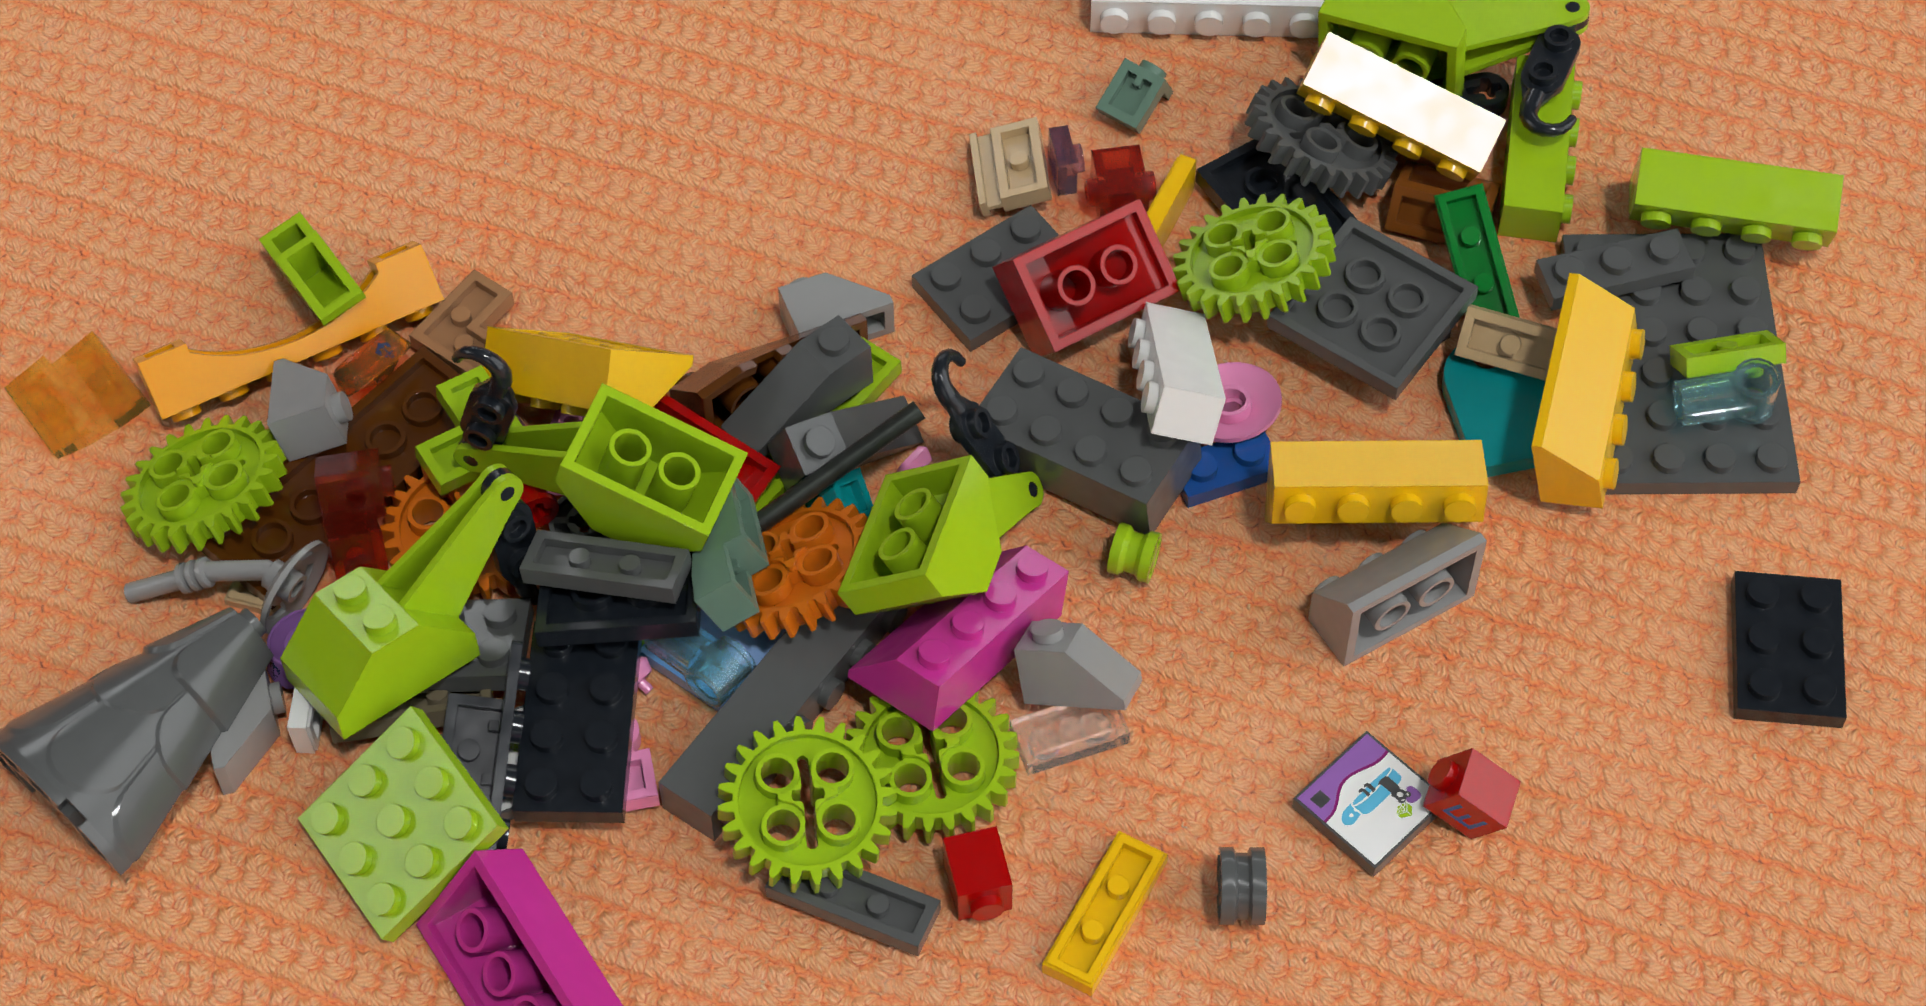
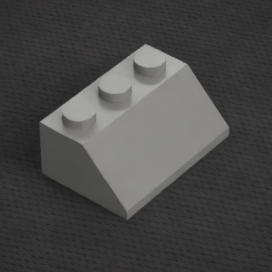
[1308,522,1487,666]

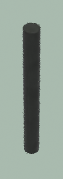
[757,401,925,532]

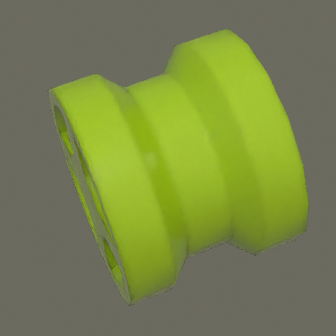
[1107,522,1162,584]

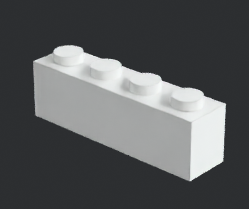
[1128,302,1226,446]

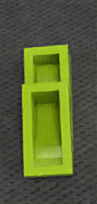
[259,211,366,326]

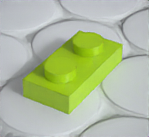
[1669,330,1787,382]

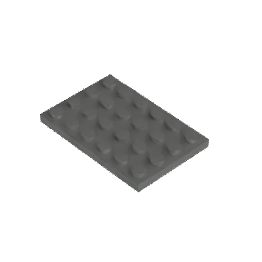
[1560,233,1801,495]

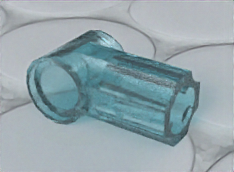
[1672,358,1781,427]
[644,627,756,708]

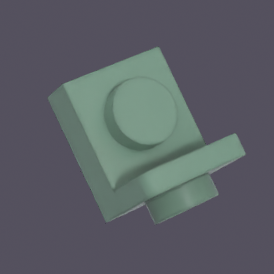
[1096,58,1173,134]

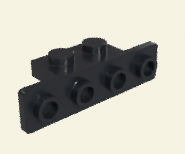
[442,640,531,850]

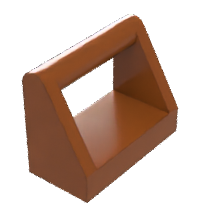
[1384,160,1501,245]

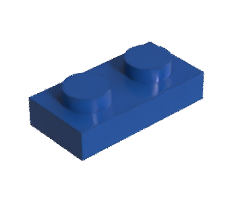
[1180,431,1270,508]

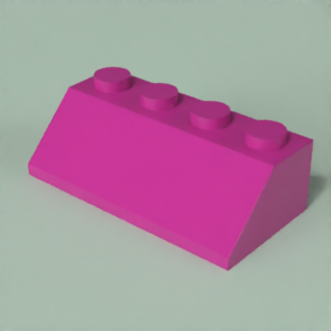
[848,545,1069,731]
[416,849,623,1006]

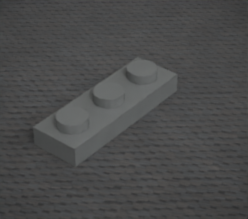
[1534,228,1696,311]
[519,529,692,604]
[765,869,941,956]

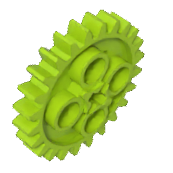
[1173,194,1336,323]
[120,415,287,554]
[845,690,1019,843]
[717,716,897,893]

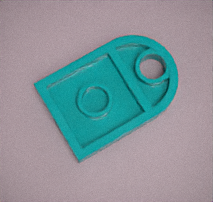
[1441,348,1545,477]

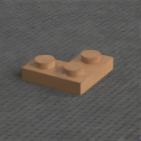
[409,269,514,374]

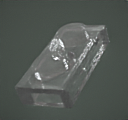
[1010,706,1130,775]

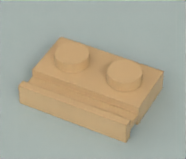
[969,117,1052,217]

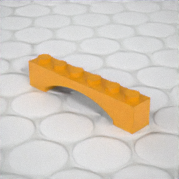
[132,241,444,422]

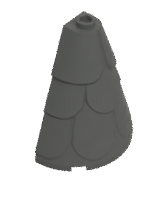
[0,607,274,875]

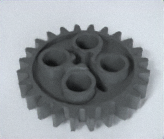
[1245,77,1398,199]

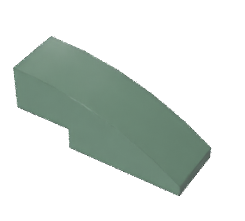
[691,478,769,632]

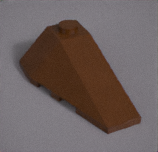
[669,313,868,428]

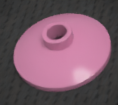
[1213,362,1282,443]

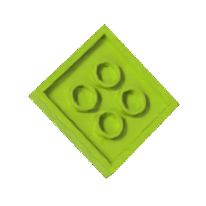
[298,706,509,942]

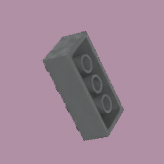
[980,347,1202,534]

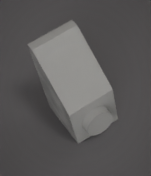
[778,272,895,340]
[267,358,353,462]
[1014,619,1142,710]
[210,669,286,795]

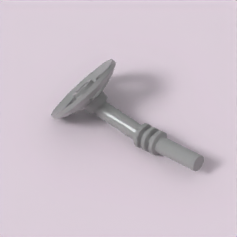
[124,540,329,635]

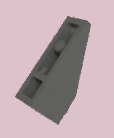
[721,315,873,456]
[767,396,924,491]

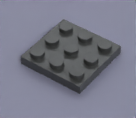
[1267,216,1478,400]

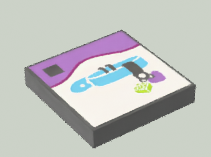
[1292,731,1437,877]

